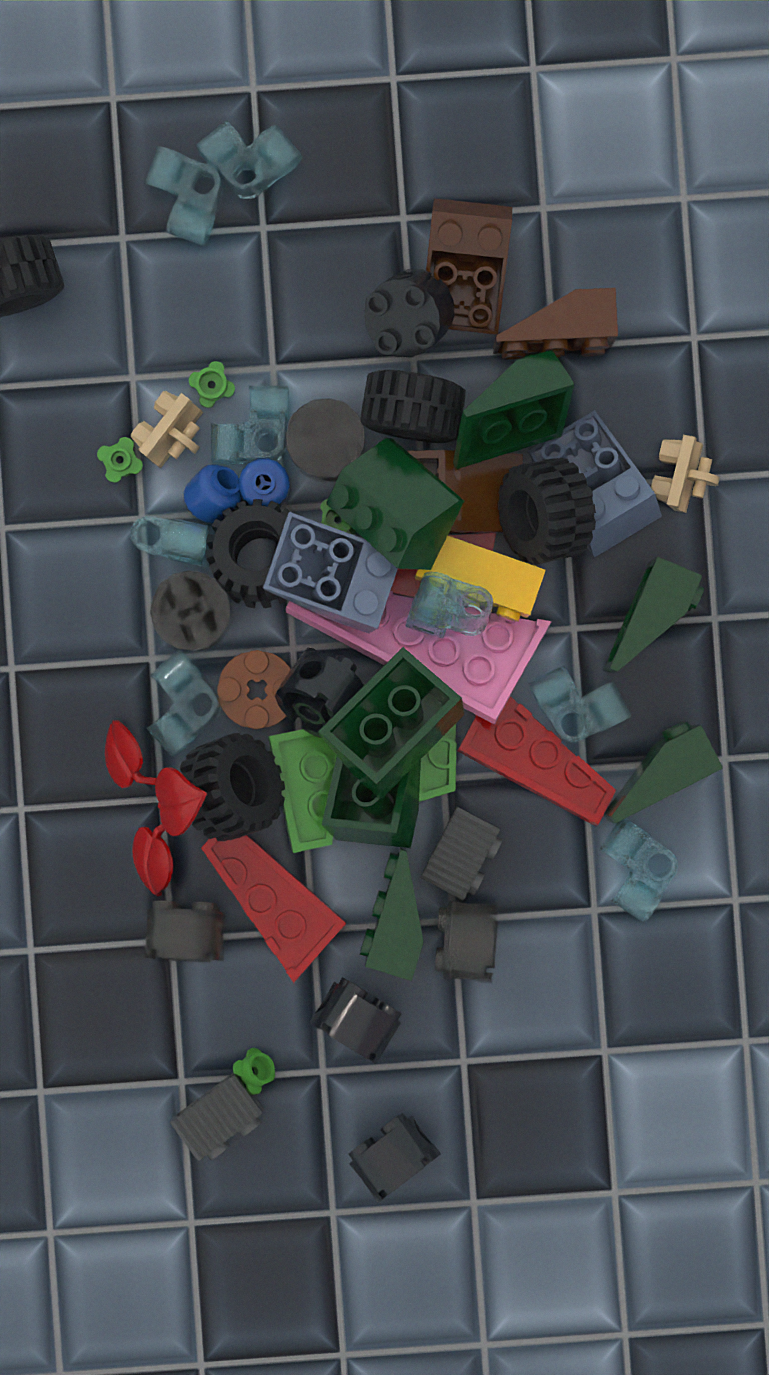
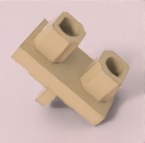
[131,391,203,468]
[651,435,720,513]

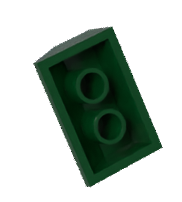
[326,437,465,570]
[318,647,465,799]

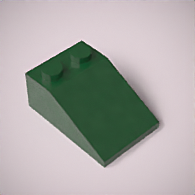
[453,350,575,469]
[603,557,704,673]
[604,721,723,824]
[322,756,421,848]

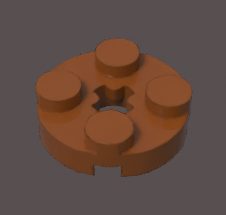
[217,650,291,729]

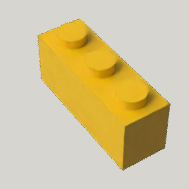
[415,536,546,622]

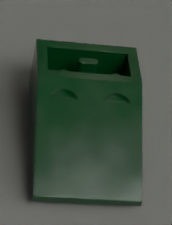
[360,847,424,981]

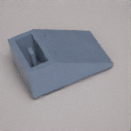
[528,410,662,558]
[263,512,398,633]

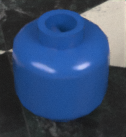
[238,458,291,507]
[183,464,242,523]

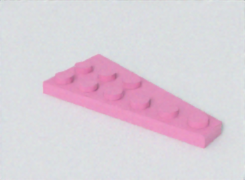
[286,591,551,724]

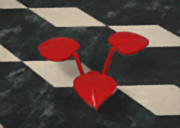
[105,720,207,897]

